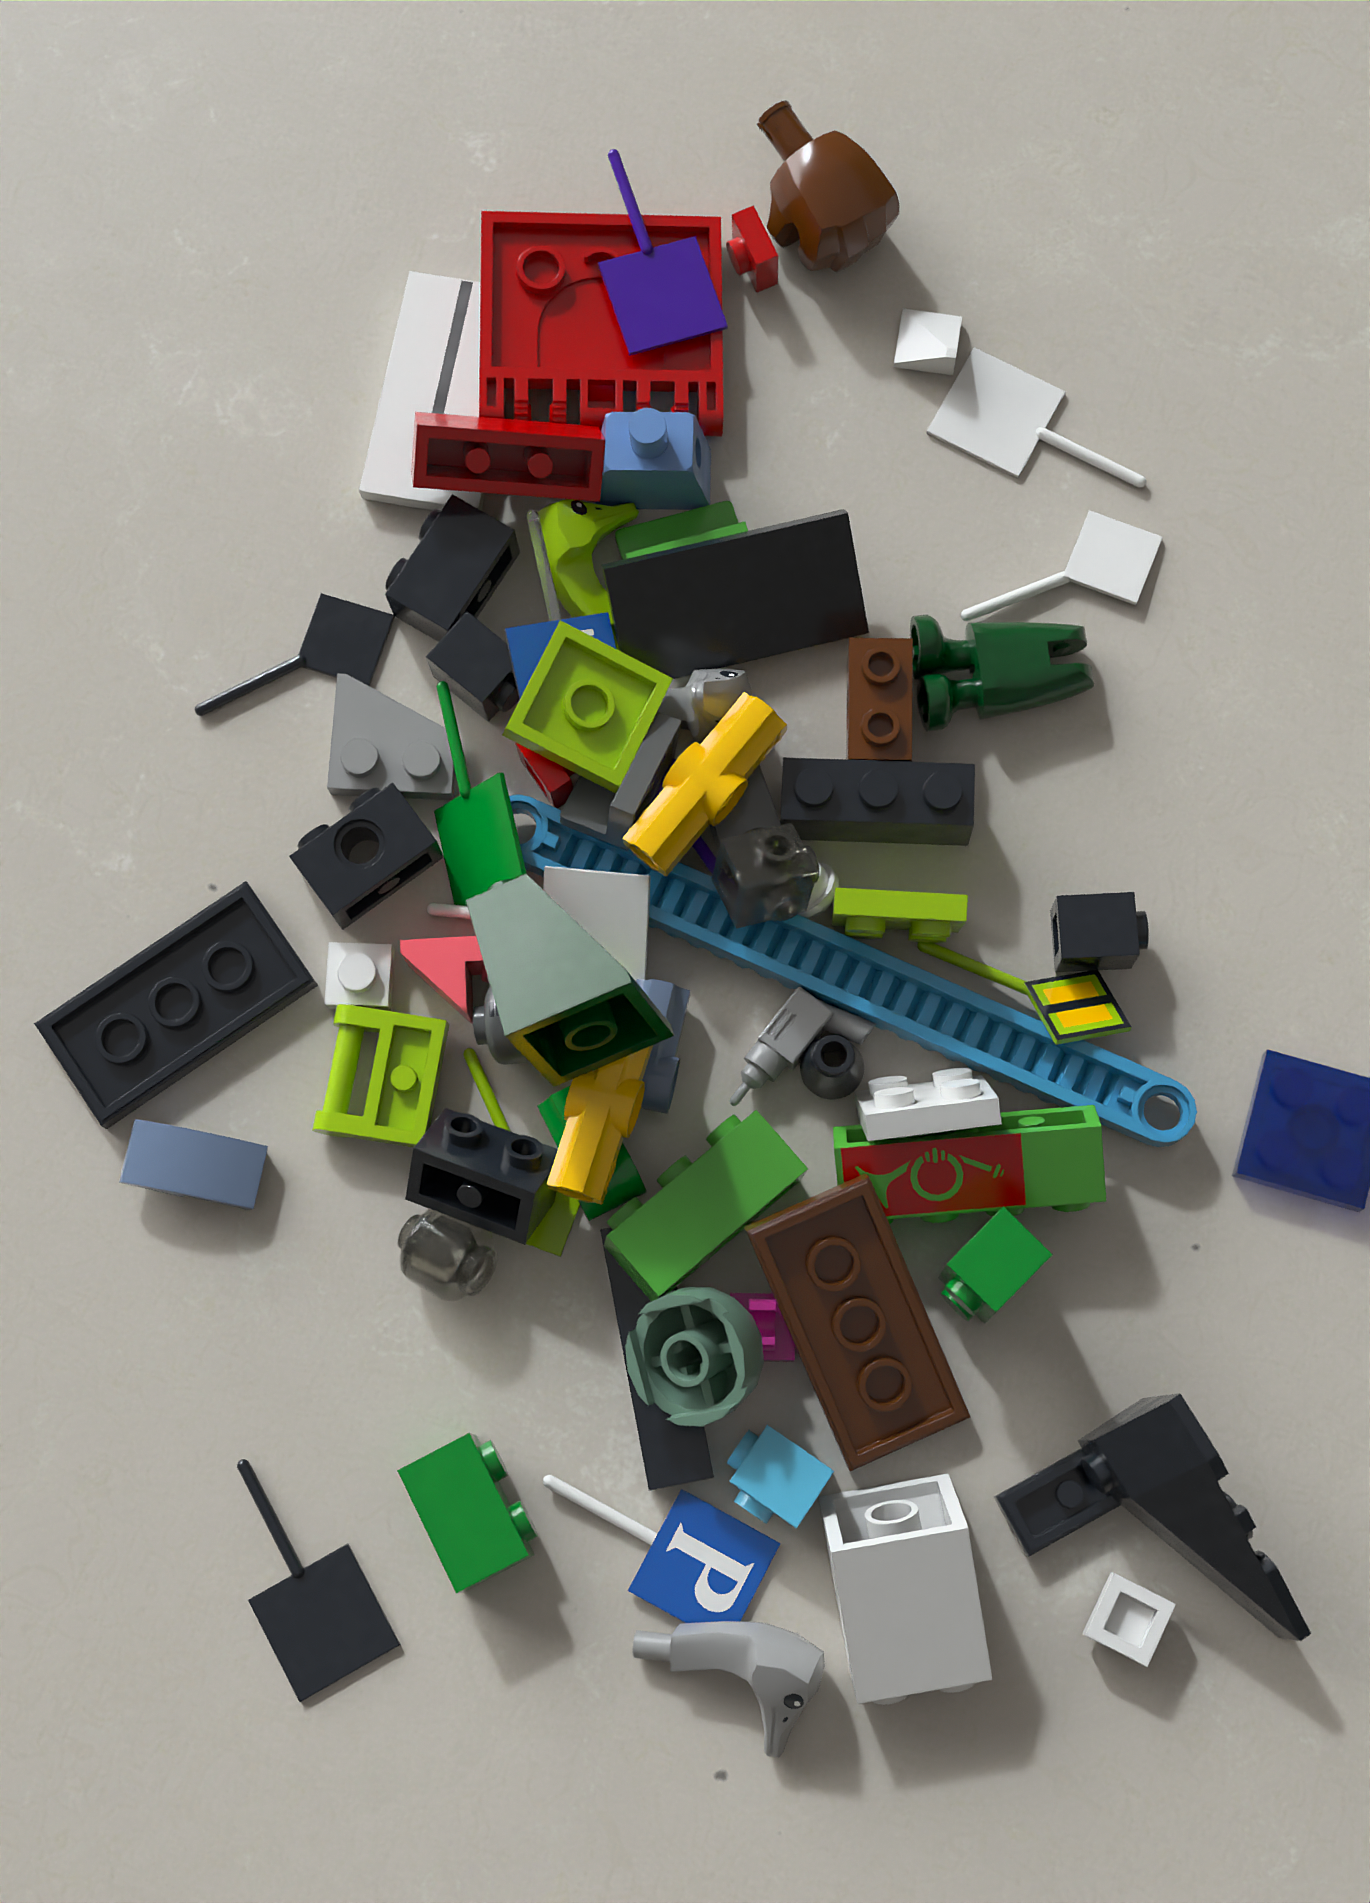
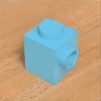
[727,1425,834,1528]

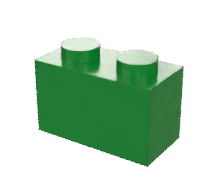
[938,1206,1053,1324]
[397,1433,538,1593]

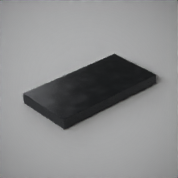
[601,509,869,679]
[34,881,318,1129]

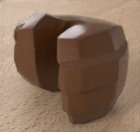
[757,100,899,272]

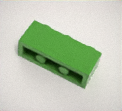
[604,1110,808,1302]

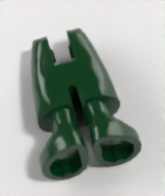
[910,614,1094,732]

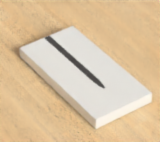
[359,271,508,511]

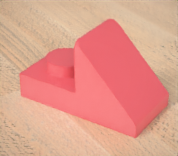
[400,936,489,1024]

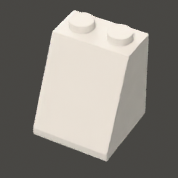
[818,1473,993,1705]

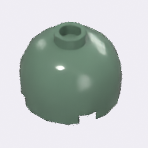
[625,1287,764,1426]

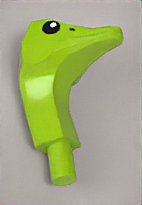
[533,499,639,650]

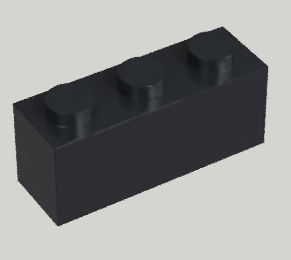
[780,757,975,846]

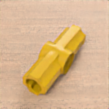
[622,692,787,877]
[546,1045,653,1204]

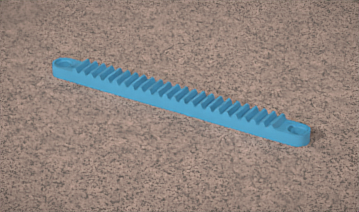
[509,794,1197,1147]

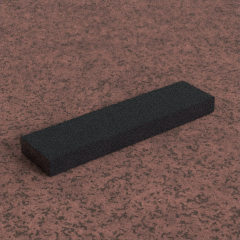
[600,1227,714,1491]

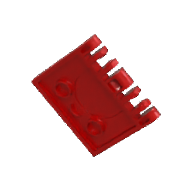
[479,211,724,437]

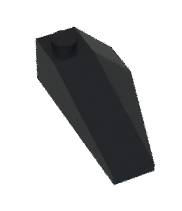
[1078,1393,1311,1641]

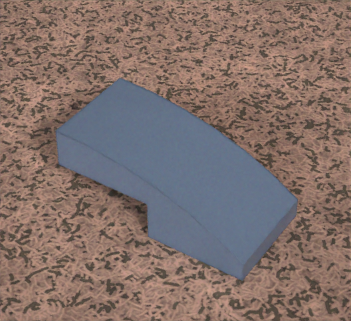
[119,1119,268,1210]

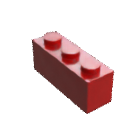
[411,412,605,502]

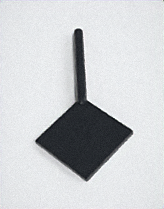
[195,593,395,716]

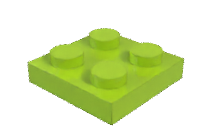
[502,620,673,793]
[832,887,968,943]

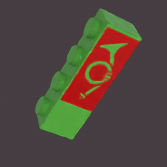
[833,1105,1106,1224]

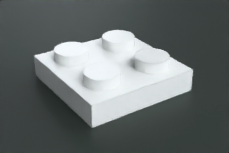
[854,1068,1002,1141]

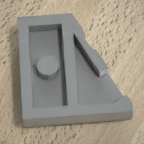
[327,674,456,800]

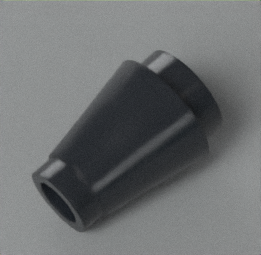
[800,1035,864,1100]

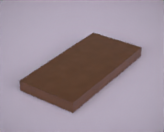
[744,1173,971,1471]

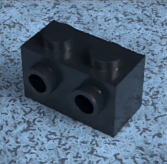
[405,1107,558,1245]

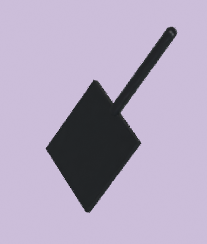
[237,1459,401,1702]

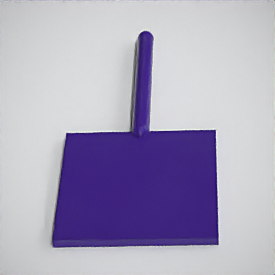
[598,149,728,356]

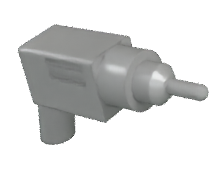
[730,987,876,1106]

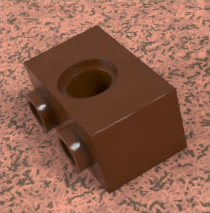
[846,638,913,762]

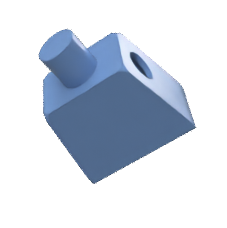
[595,408,711,510]

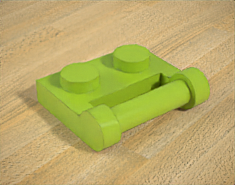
[312,1004,450,1148]

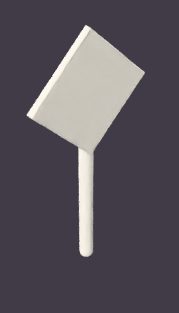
[961,510,1162,622]

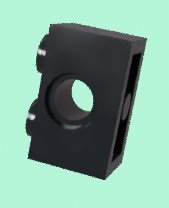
[289,782,444,930]

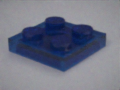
[1232,1049,1370,1212]

